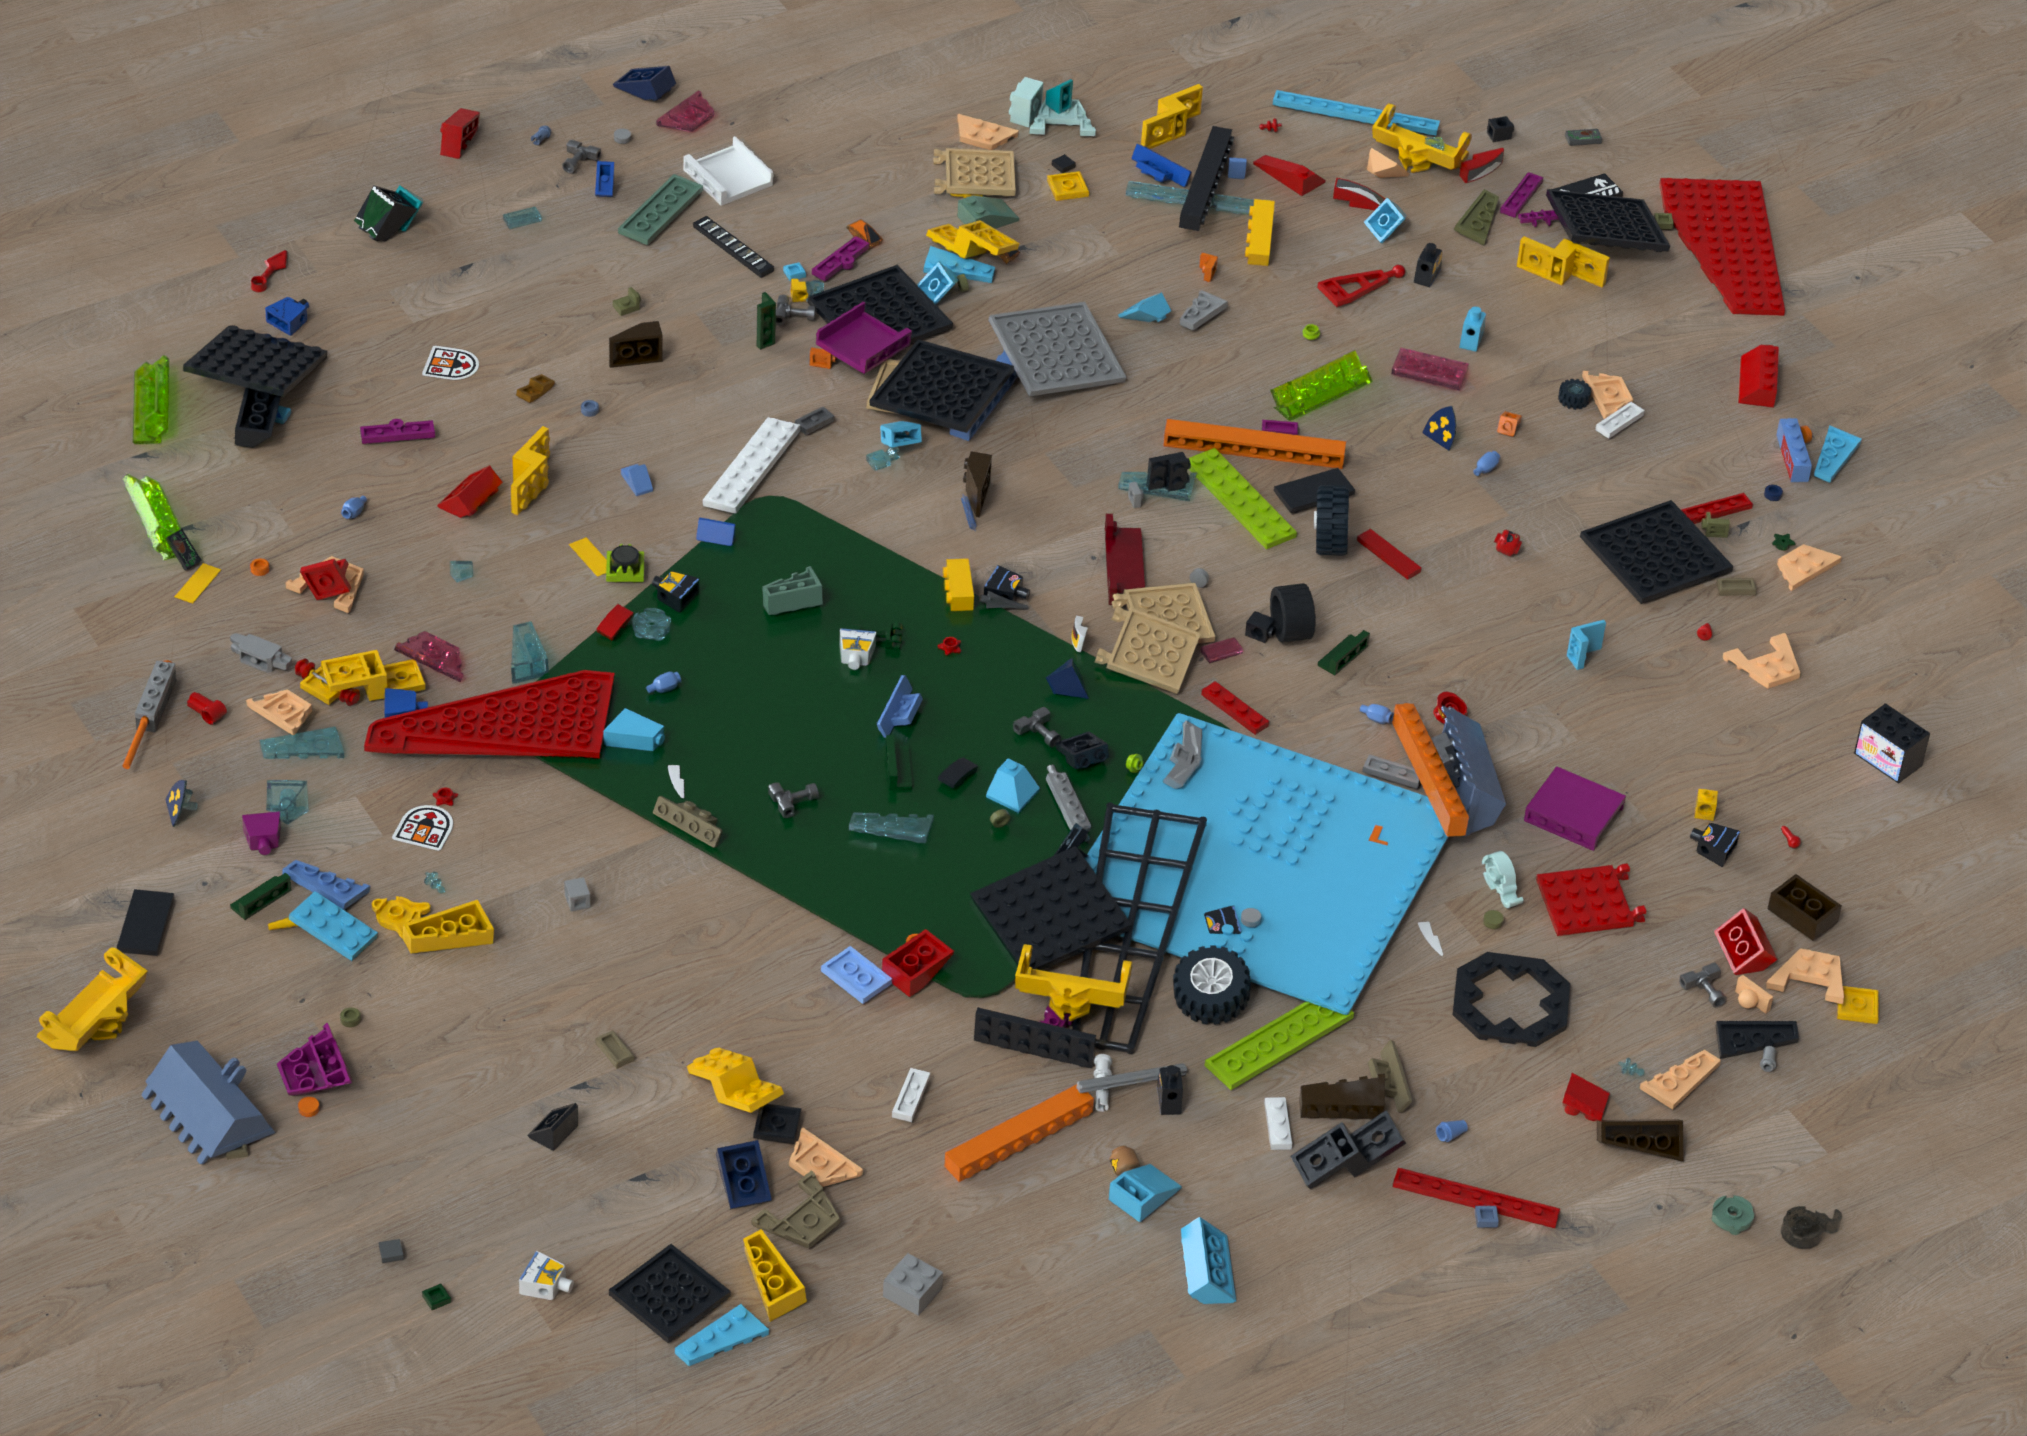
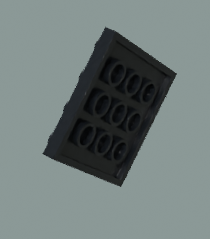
[609,1244,731,1343]

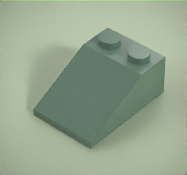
[957,195,1019,229]

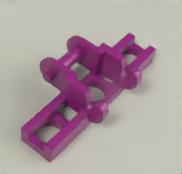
[1518,209,1559,227]

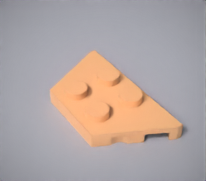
[957,114,1019,150]
[1582,371,1633,419]
[1777,544,1842,591]
[246,689,312,735]
[789,1128,863,1187]

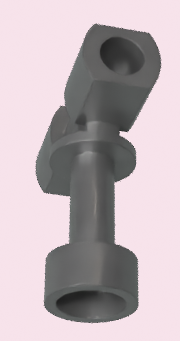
[562,139,602,173]
[776,295,816,326]
[1013,707,1061,748]
[768,783,819,818]
[1679,962,1727,1008]

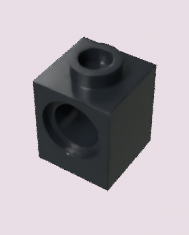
[1487,116,1514,142]
[1245,611,1276,643]

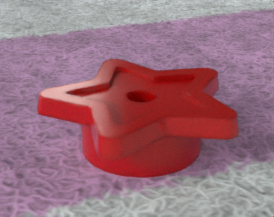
[937,637,961,656]
[432,787,458,806]

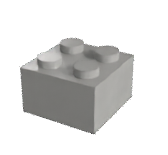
[883,1253,943,1316]

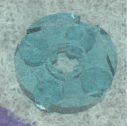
[633,608,671,641]

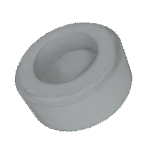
[614,129,631,144]
[1190,568,1209,587]
[1241,908,1261,927]

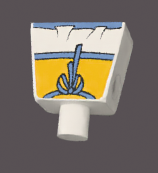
[840,628,876,670]
[519,1251,574,1300]

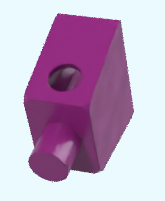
[242,811,281,855]

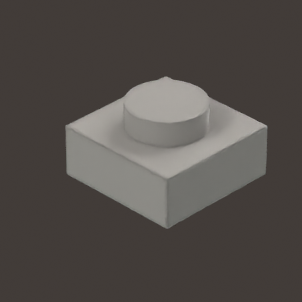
[1128,482,1144,508]

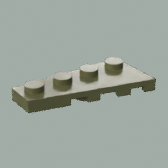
[1454,189,1499,246]

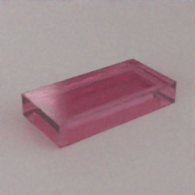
[1201,637,1243,664]

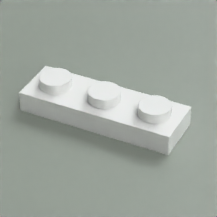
[1595,402,1645,439]
[892,1068,930,1122]
[1264,1097,1292,1150]

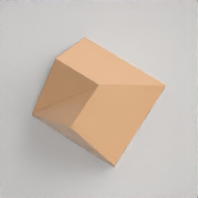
[1367,148,1410,178]

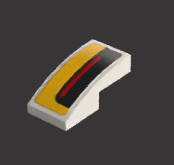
[1071,615,1088,652]

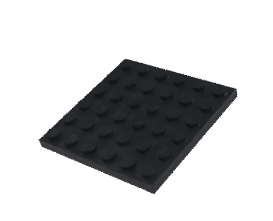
[1546,189,1670,252]
[807,265,953,344]
[183,325,327,397]
[869,339,1014,433]
[1580,500,1733,604]
[970,846,1132,970]

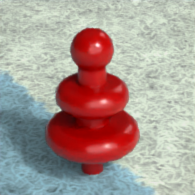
[1259,118,1282,132]
[1697,623,1713,641]

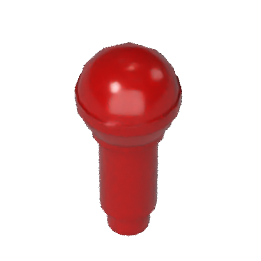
[1781,826,1801,848]

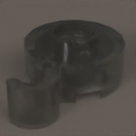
[1781,1206,1842,1249]

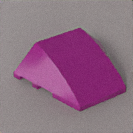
[277,1023,353,1096]

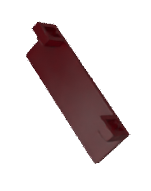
[1104,513,1145,605]

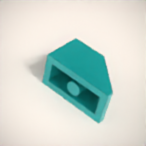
[1045,79,1073,114]

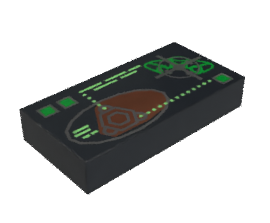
[165,529,202,570]

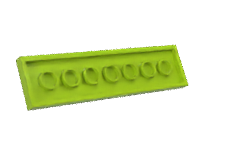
[1189,448,1297,550]
[1204,1001,1354,1090]

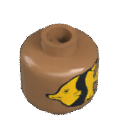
[1109,1146,1140,1176]

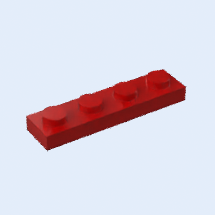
[1201,681,1269,735]

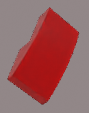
[596,604,634,641]

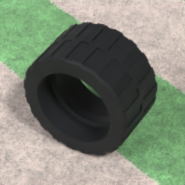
[1270,583,1316,643]

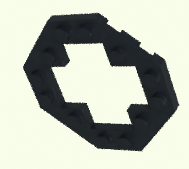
[1452,952,1570,1047]

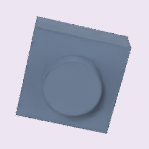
[1474,1206,1499,1228]

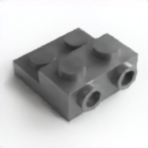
[1432,732,1461,787]

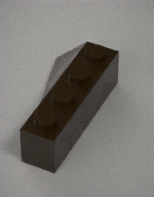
[1299,1073,1385,1119]
[1597,1119,1684,1162]

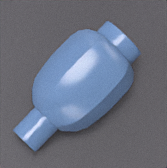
[1473,451,1500,476]
[341,496,367,519]
[646,672,681,693]
[1360,704,1394,724]

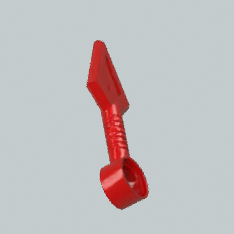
[251,250,287,292]

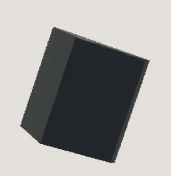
[527,1103,578,1151]

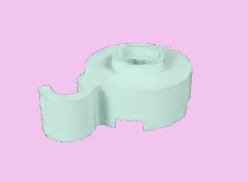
[1482,851,1523,908]

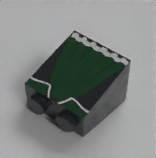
[354,185,417,241]

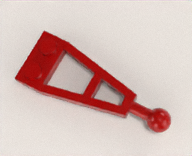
[1317,264,1406,307]

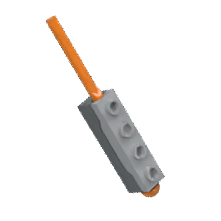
[123,660,177,769]

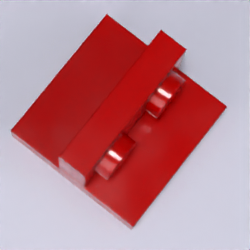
[300,558,351,600]

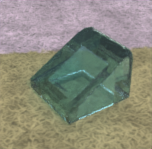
[450,561,473,583]

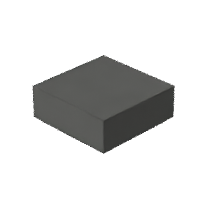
[378,1239,404,1263]

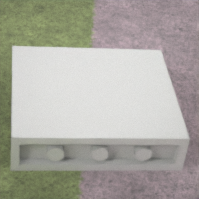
[683,136,774,206]

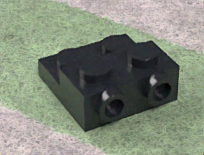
[1146,452,1191,492]
[1055,731,1109,769]

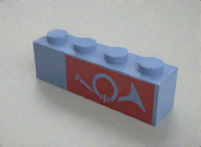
[1776,418,1812,482]

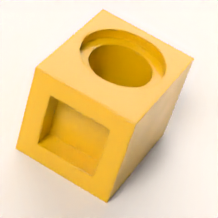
[1694,788,1718,821]

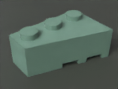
[762,566,823,615]

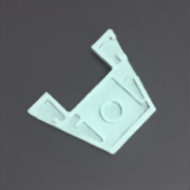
[1029,98,1096,136]

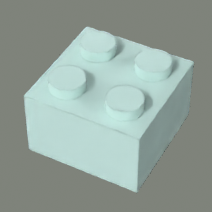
[1009,77,1043,127]

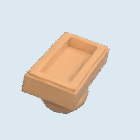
[1735,975,1773,1014]

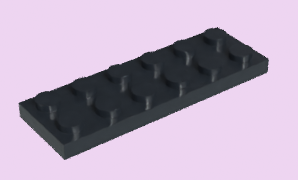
[974,1007,1097,1069]

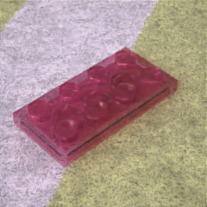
[1391,348,1469,391]

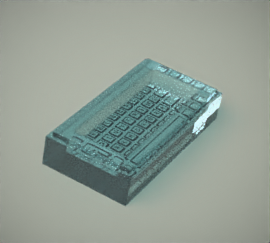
[503,207,542,229]

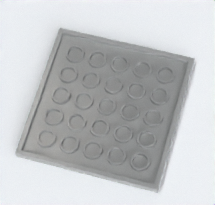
[988,302,1126,396]

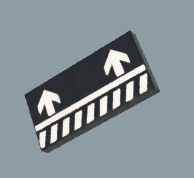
[1552,173,1623,197]

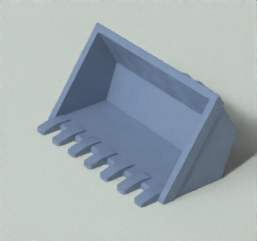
[1441,706,1506,838]
[142,1040,275,1165]

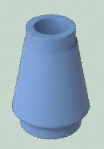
[1436,1120,1468,1142]

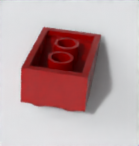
[882,929,954,997]

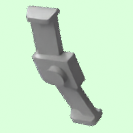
[1163,720,1202,789]

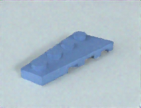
[282,860,370,910]

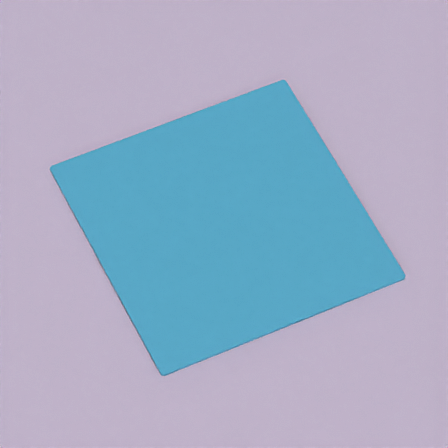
[1085,713,1448,1015]

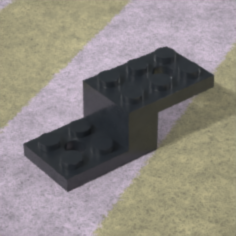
[1290,1110,1407,1189]

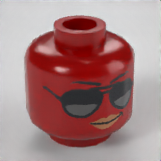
[1494,529,1522,556]

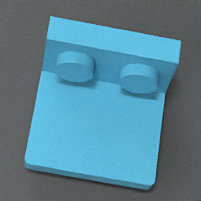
[1567,620,1606,670]

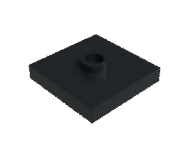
[753,1104,802,1144]

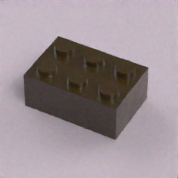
[1767,874,1842,941]

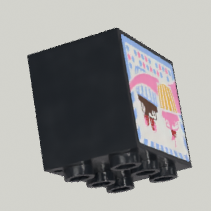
[1854,703,1930,784]

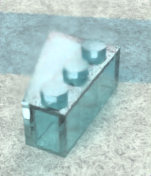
[511,621,549,684]

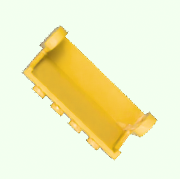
[1372,103,1472,173]
[1015,944,1132,1021]
[37,947,148,1051]

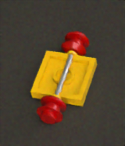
[295,658,360,706]

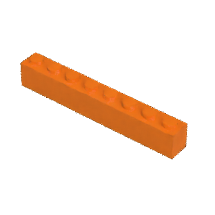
[944,1084,1094,1182]

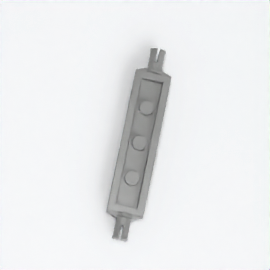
[1046,764,1091,842]

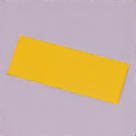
[568,537,607,577]
[174,563,221,604]

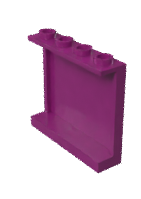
[816,302,912,374]
[1524,766,1626,851]

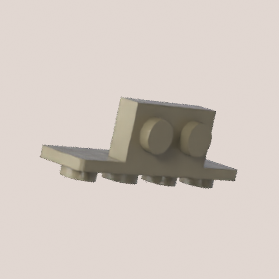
[653,796,722,847]
[1368,1040,1412,1113]

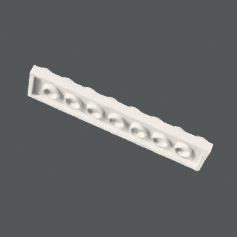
[702,417,801,514]

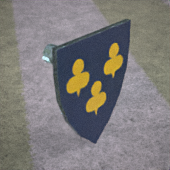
[1422,406,1456,451]
[165,780,198,827]

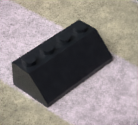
[235,387,281,448]

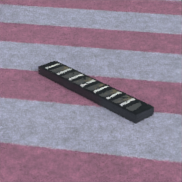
[693,216,774,278]

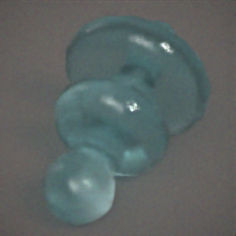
[424,872,445,893]
[1618,1058,1645,1076]

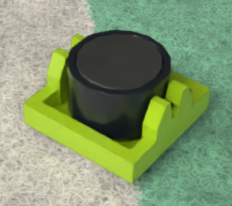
[606,544,644,582]

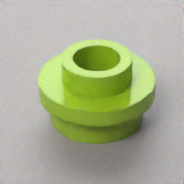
[1302,324,1320,340]
[1126,754,1143,773]

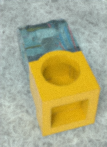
[790,279,824,302]

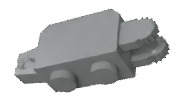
[230,633,292,673]

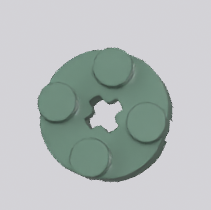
[1711,1195,1754,1235]

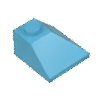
[1364,198,1407,243]
[917,262,958,304]
[1118,292,1171,322]
[986,759,1040,813]

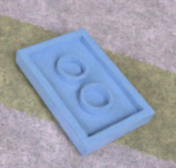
[821,946,892,1004]

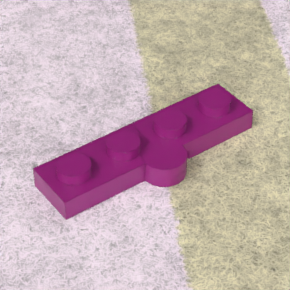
[812,236,869,281]
[360,419,435,444]

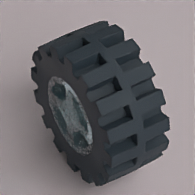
[1558,379,1591,410]

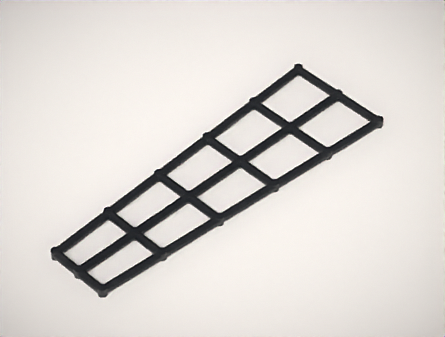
[1072,802,1207,1054]

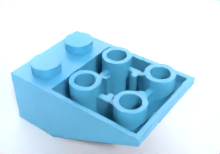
[1108,1164,1182,1222]

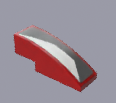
[1459,147,1504,183]
[1333,178,1385,210]

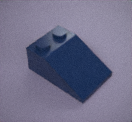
[613,65,676,101]
[716,1140,772,1210]

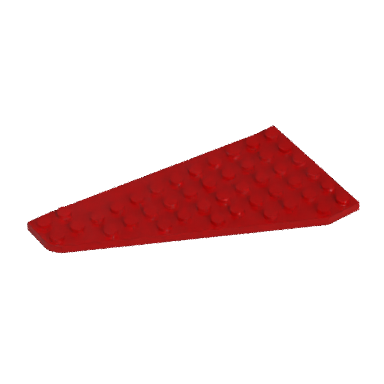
[364,670,615,758]

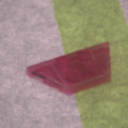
[656,90,714,132]
[394,631,464,682]

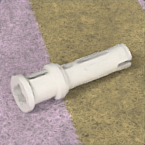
[1093,1054,1112,1112]

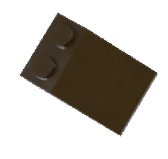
[609,321,663,368]
[963,451,992,518]

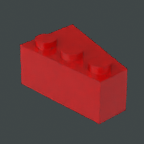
[440,108,480,159]

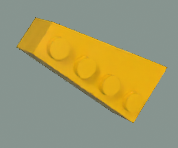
[1245,199,1275,266]
[403,899,494,954]
[743,1229,807,1322]

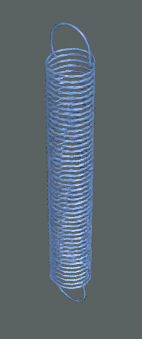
[961,494,976,531]

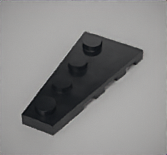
[1715,1021,1799,1059]

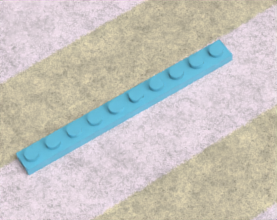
[1273,90,1440,136]

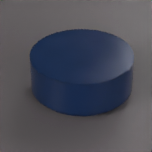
[1764,484,1783,501]

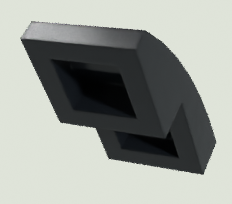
[937,757,978,788]

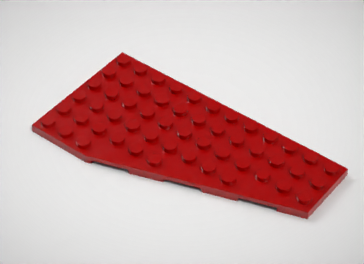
[1659,178,1785,316]

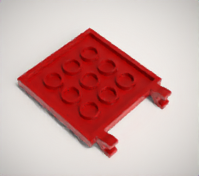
[1536,863,1647,936]

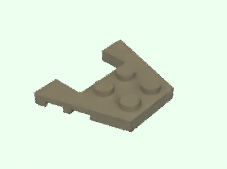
[751,1170,840,1249]

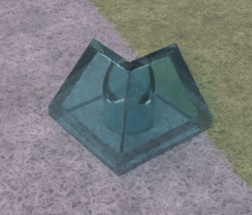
[266,780,309,825]

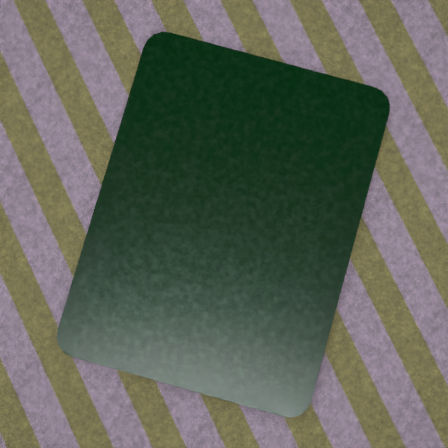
[534,495,1231,998]

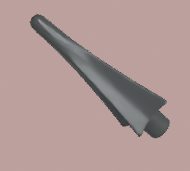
[979,591,1028,609]

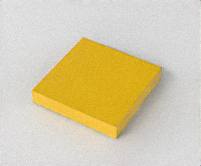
[1047,171,1089,201]
[1837,986,1878,1024]

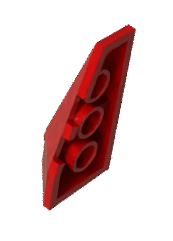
[1253,155,1326,196]

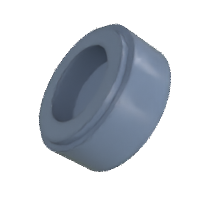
[581,400,599,417]

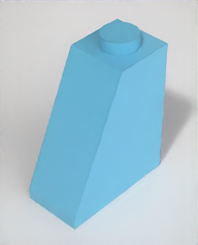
[603,708,665,751]

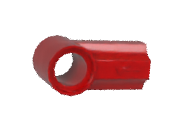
[187,692,227,725]

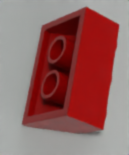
[437,465,503,518]
[1714,908,1778,975]

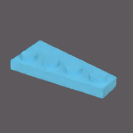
[923,246,995,283]
[1814,425,1862,483]
[675,1304,769,1366]

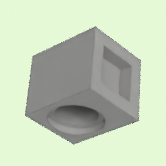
[564,877,590,912]

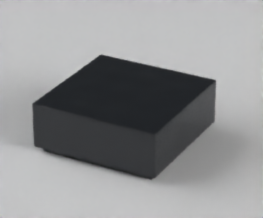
[1052,154,1076,173]

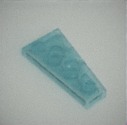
[1118,472,1197,501]
[259,726,344,759]
[849,812,934,843]

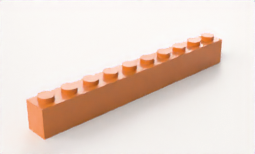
[1163,419,1346,469]
[1392,703,1469,837]

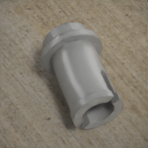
[1760,1046,1776,1072]

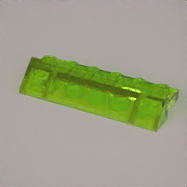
[1270,350,1373,421]
[133,355,170,444]
[123,474,181,560]

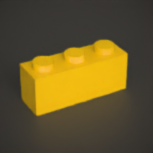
[943,559,974,611]

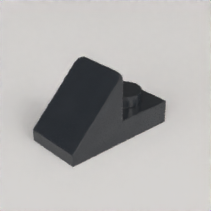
[1054,823,1089,858]

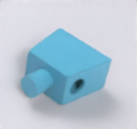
[1459,307,1486,352]
[880,421,922,447]

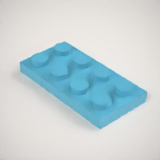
[289,891,378,961]

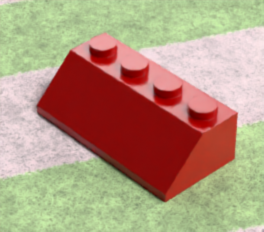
[1738,344,1779,408]

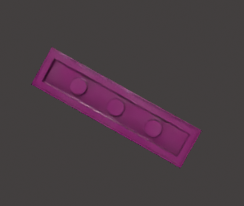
[1500,172,1544,218]

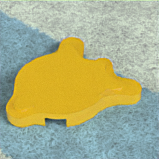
[372,896,431,939]

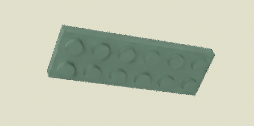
[618,174,703,245]

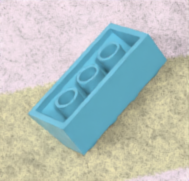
[1181,1217,1236,1304]

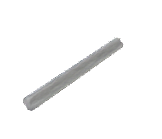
[1076,1063,1187,1093]

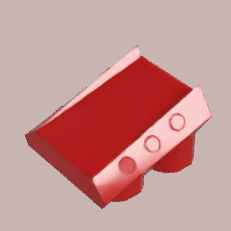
[1563,1073,1610,1121]

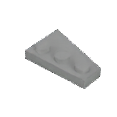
[1180,290,1228,330]

